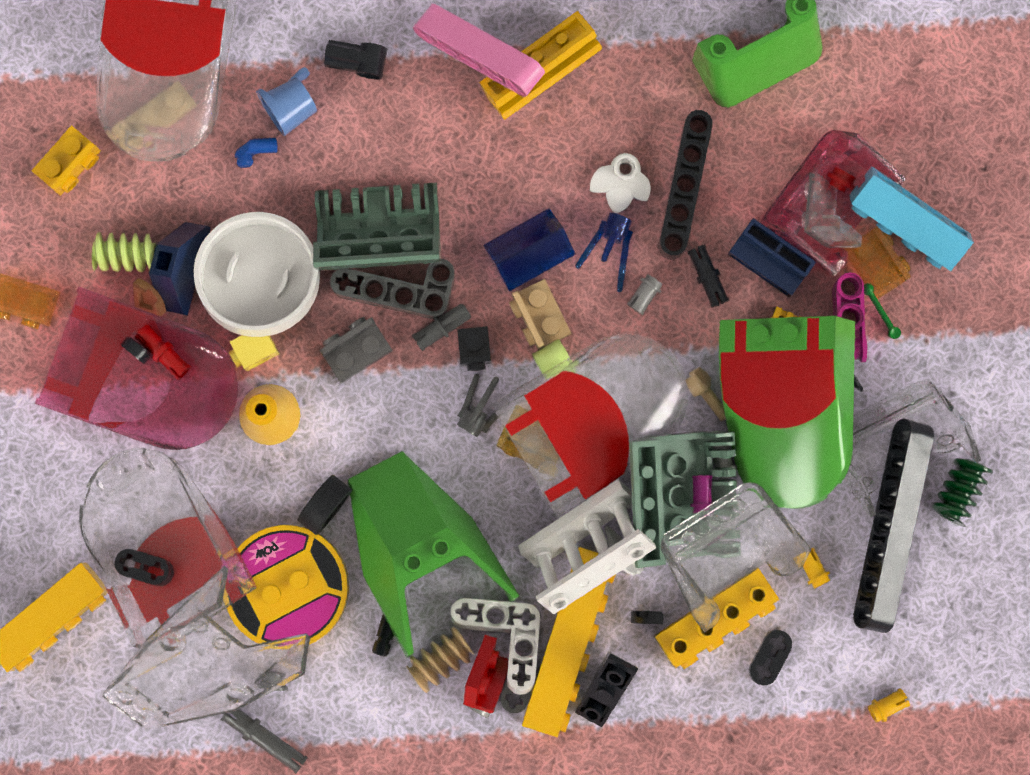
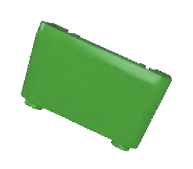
[692,0,823,108]

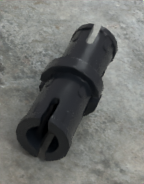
[687,244,729,308]

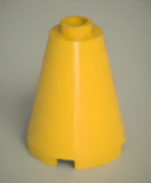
[239,384,301,445]

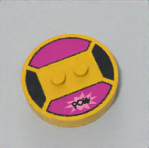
[223,525,349,650]

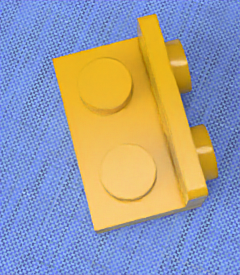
[31,125,101,196]

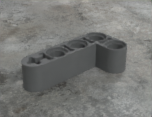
[330,259,455,319]

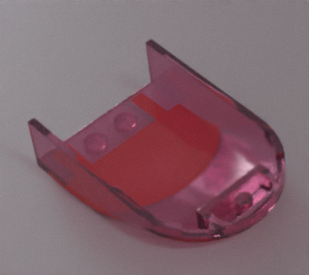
[35,286,238,450]

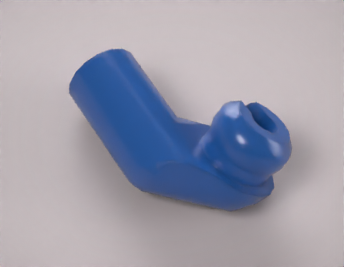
[235,138,278,168]

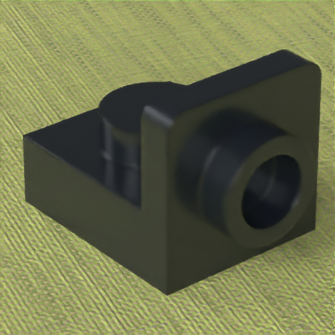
[457,326,491,371]

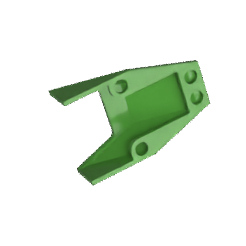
[348,451,519,658]

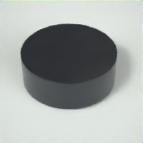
[120,336,151,364]

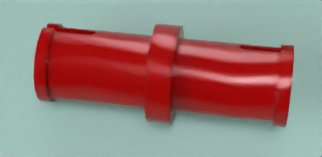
[134,324,192,380]

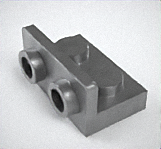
[319,317,393,384]

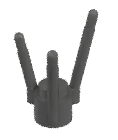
[457,374,526,437]

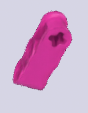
[832,272,867,363]

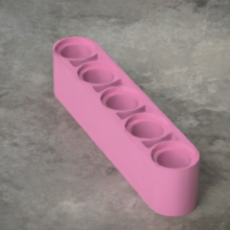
[413,4,545,97]

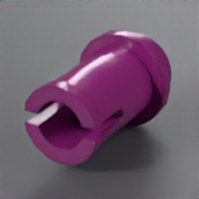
[690,475,715,513]

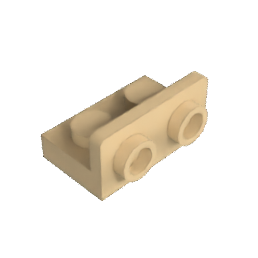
[509,279,571,350]

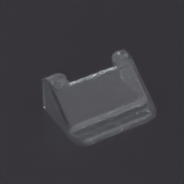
[660,482,811,633]

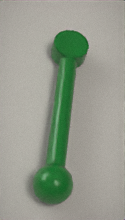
[864,283,901,339]

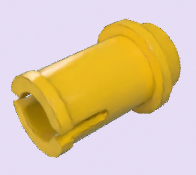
[796,547,831,589]
[868,688,910,723]

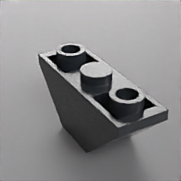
[575,651,638,727]

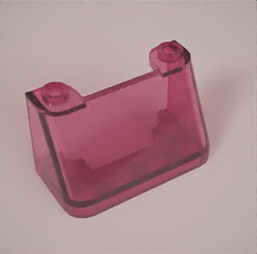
[761,130,906,276]

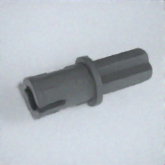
[412,304,471,351]

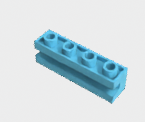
[849,166,974,271]

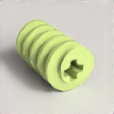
[92,232,157,272]

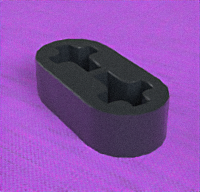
[114,549,174,586]
[749,630,792,686]

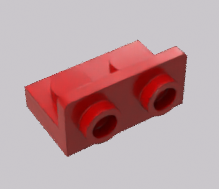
[463,635,509,713]

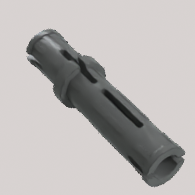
[220,703,308,774]

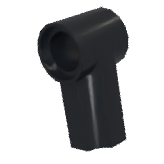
[324,40,388,80]

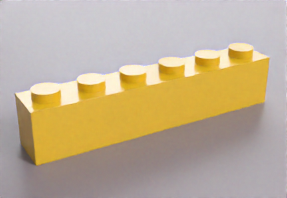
[522,547,616,738]

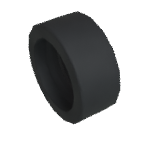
[297,475,352,535]

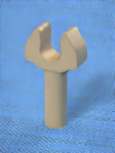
[685,367,726,421]

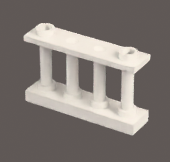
[518,479,656,614]

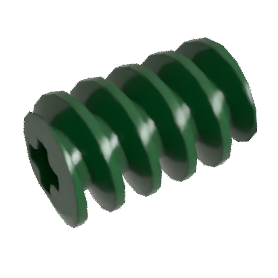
[932,458,993,527]

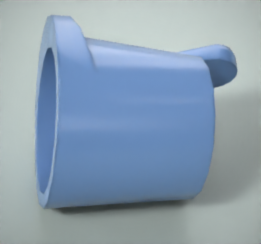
[256,67,317,136]

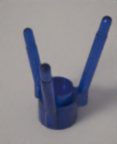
[575,213,633,292]

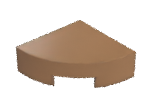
[133,278,166,317]

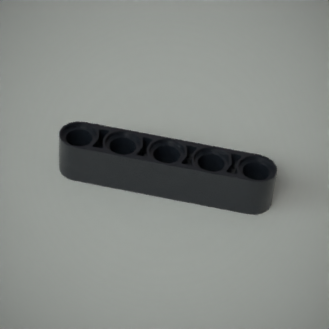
[658,110,712,260]

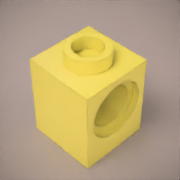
[229,335,280,371]

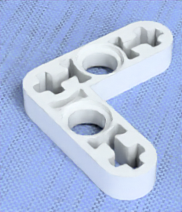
[451,598,540,695]

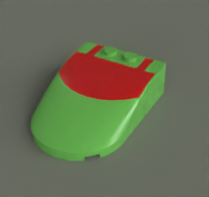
[719,316,855,509]

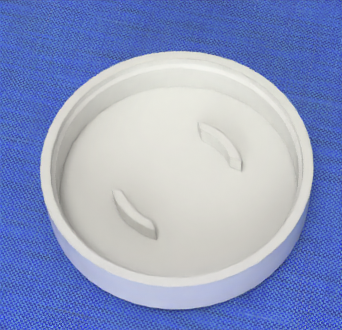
[194,212,320,337]

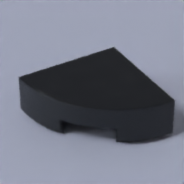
[631,611,664,625]

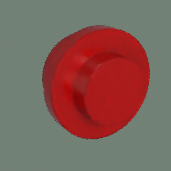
[826,167,856,193]

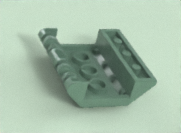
[313,182,441,270]
[629,431,740,568]

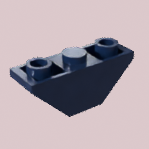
[149,222,211,316]

